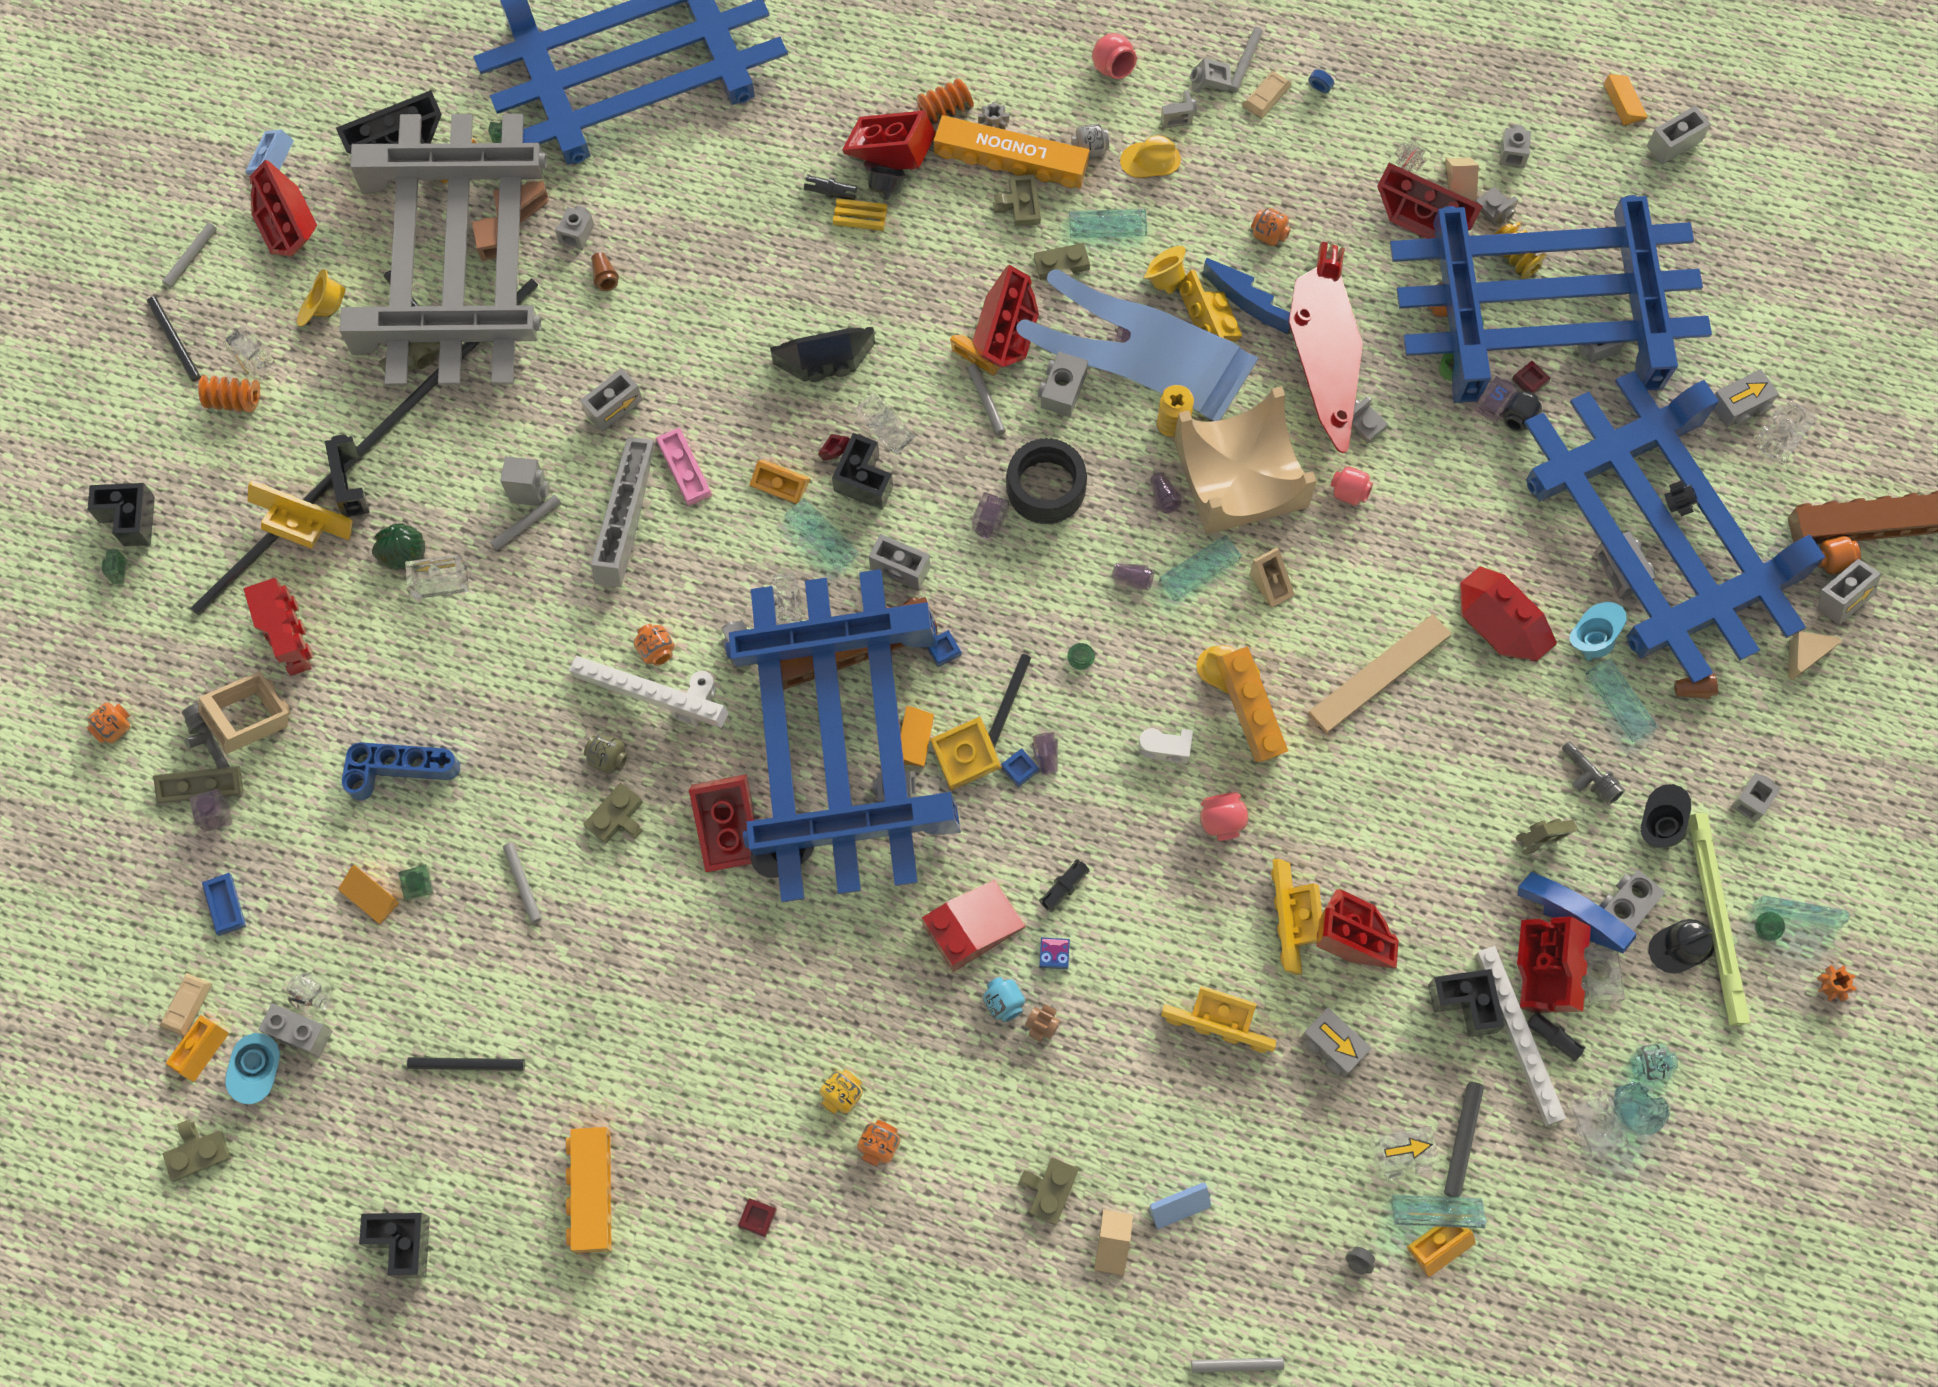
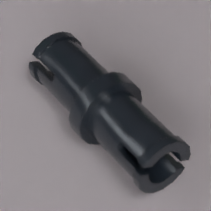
[804,174,857,200]
[1039,859,1090,913]
[1527,1011,1586,1062]

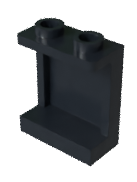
[325,435,370,517]

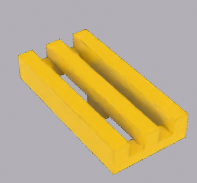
[833,198,888,231]

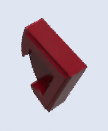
[818,434,850,460]

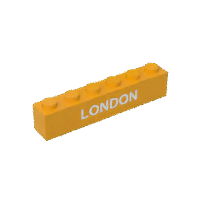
[934,115,1090,188]

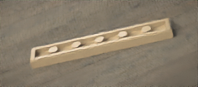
[1308,614,1452,734]

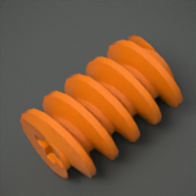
[917,78,974,123]
[198,375,260,413]

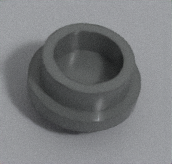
[1345,1246,1375,1275]

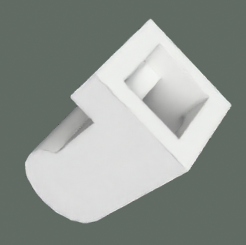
[671,671,716,727]
[1138,728,1193,764]

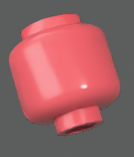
[1331,466,1373,506]

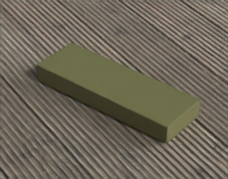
[153,766,243,803]

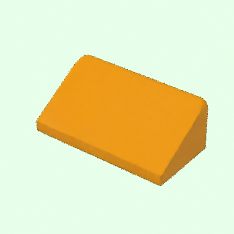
[1604,74,1648,126]
[950,335,1000,375]
[749,460,811,505]
[901,706,934,767]
[338,865,399,924]
[165,1015,229,1082]
[1407,1213,1476,1277]

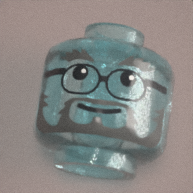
[1630,1043,1678,1083]

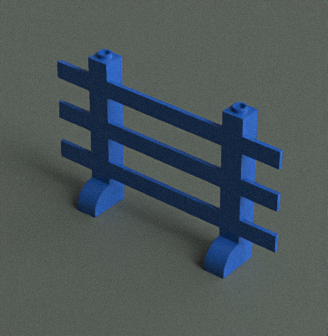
[473,0,788,165]
[1390,195,1712,403]
[1524,371,1825,684]
[725,569,961,902]

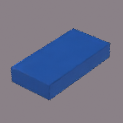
[202,873,246,936]

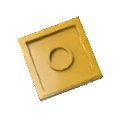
[930,716,1002,790]

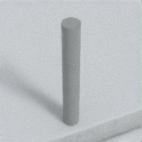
[1229,27,1263,93]
[162,222,217,288]
[967,363,1006,435]
[490,494,561,551]
[503,843,542,924]
[1191,1357,1284,1373]

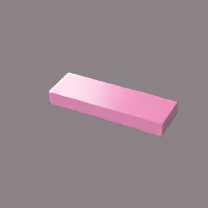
[656,427,712,506]

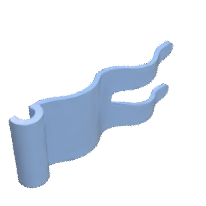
[1017,269,1259,421]

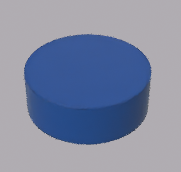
[1308,69,1335,93]

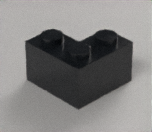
[832,433,893,510]
[87,483,155,546]
[1428,969,1504,1037]
[359,1212,430,1279]

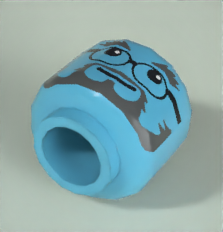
[983,977,1025,1022]

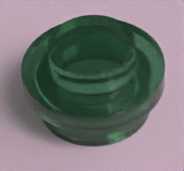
[1067,643,1095,670]
[1755,912,1785,941]

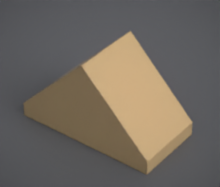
[1445,157,1479,202]
[1249,548,1295,607]
[1788,631,1842,681]
[1094,1210,1133,1276]

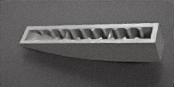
[591,437,654,587]

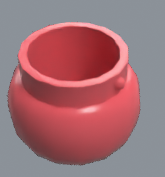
[1092,33,1137,79]
[1200,792,1249,841]

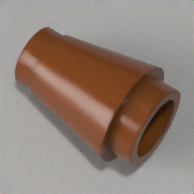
[591,252,619,291]
[1674,673,1718,699]

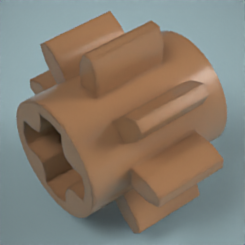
[1025,1004,1061,1042]

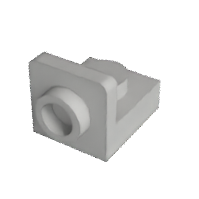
[1190,58,1232,93]
[1161,90,1197,129]
[1475,186,1518,226]
[1352,396,1388,444]

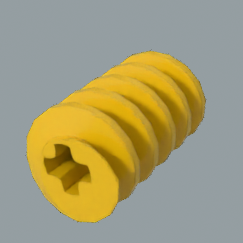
[1493,222,1547,280]
[1157,385,1194,437]

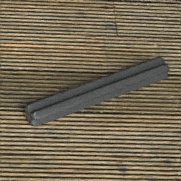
[1444,1082,1484,1198]

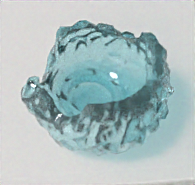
[1613,1081,1670,1135]

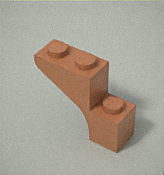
[472,181,549,261]

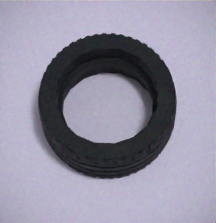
[1006,438,1087,524]

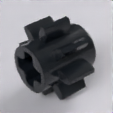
[1664,480,1699,517]

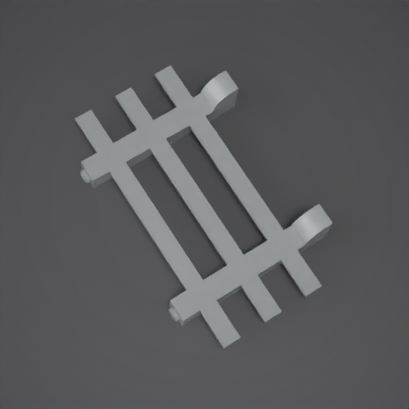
[340,114,547,386]

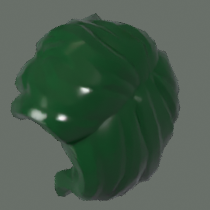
[372,523,425,571]

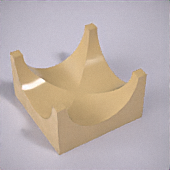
[1174,386,1317,535]

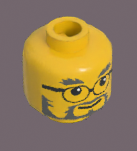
[819,1069,863,1114]

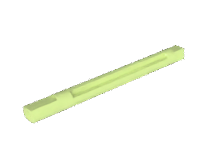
[1689,813,1750,1026]

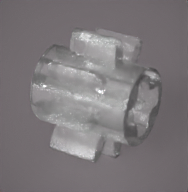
[1394,140,1427,172]

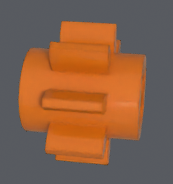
[1817,965,1857,1002]

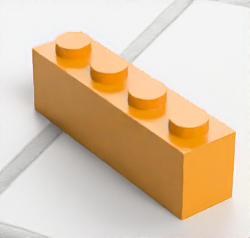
[1215,646,1288,762]
[566,1127,612,1254]

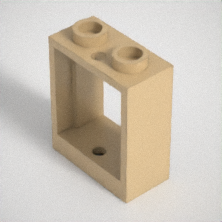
[198,671,290,754]

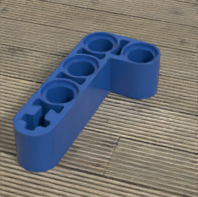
[342,742,460,801]

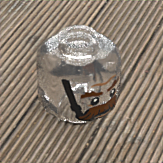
[287,972,331,1015]

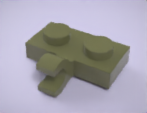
[993,175,1041,226]
[1034,243,1090,280]
[583,782,643,844]
[1516,818,1578,854]
[162,1120,231,1182]
[1019,1157,1079,1225]

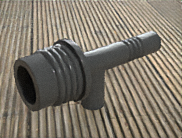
[182,703,230,768]
[1562,741,1625,805]

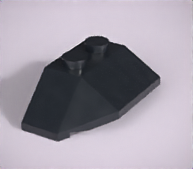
[336,90,442,154]
[770,327,875,382]

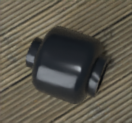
[1502,391,1542,432]

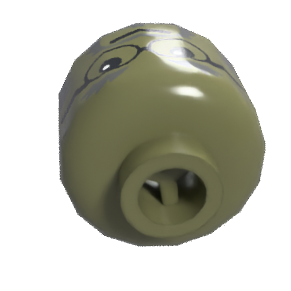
[584,733,628,774]

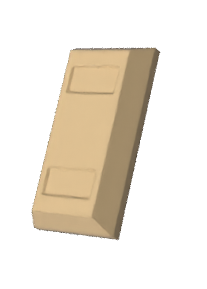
[1242,71,1292,119]
[159,973,212,1037]

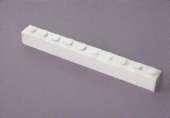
[569,656,729,728]
[1476,946,1566,1127]

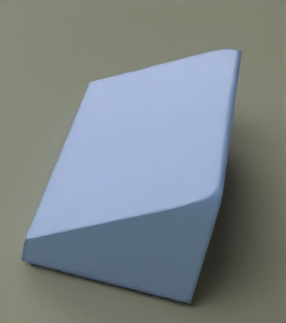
[245,129,294,175]
[1149,1183,1211,1229]

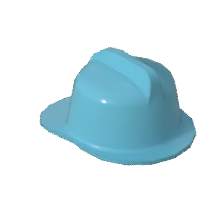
[1570,602,1627,661]
[225,1033,280,1104]

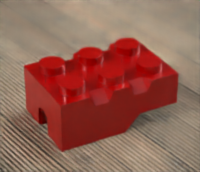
[243,578,313,676]
[1517,916,1591,1013]

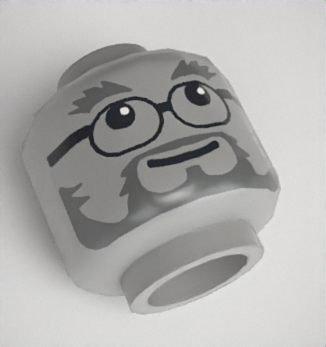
[1071,124,1109,158]

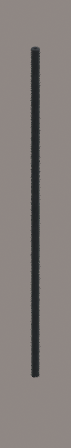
[190,278,538,615]

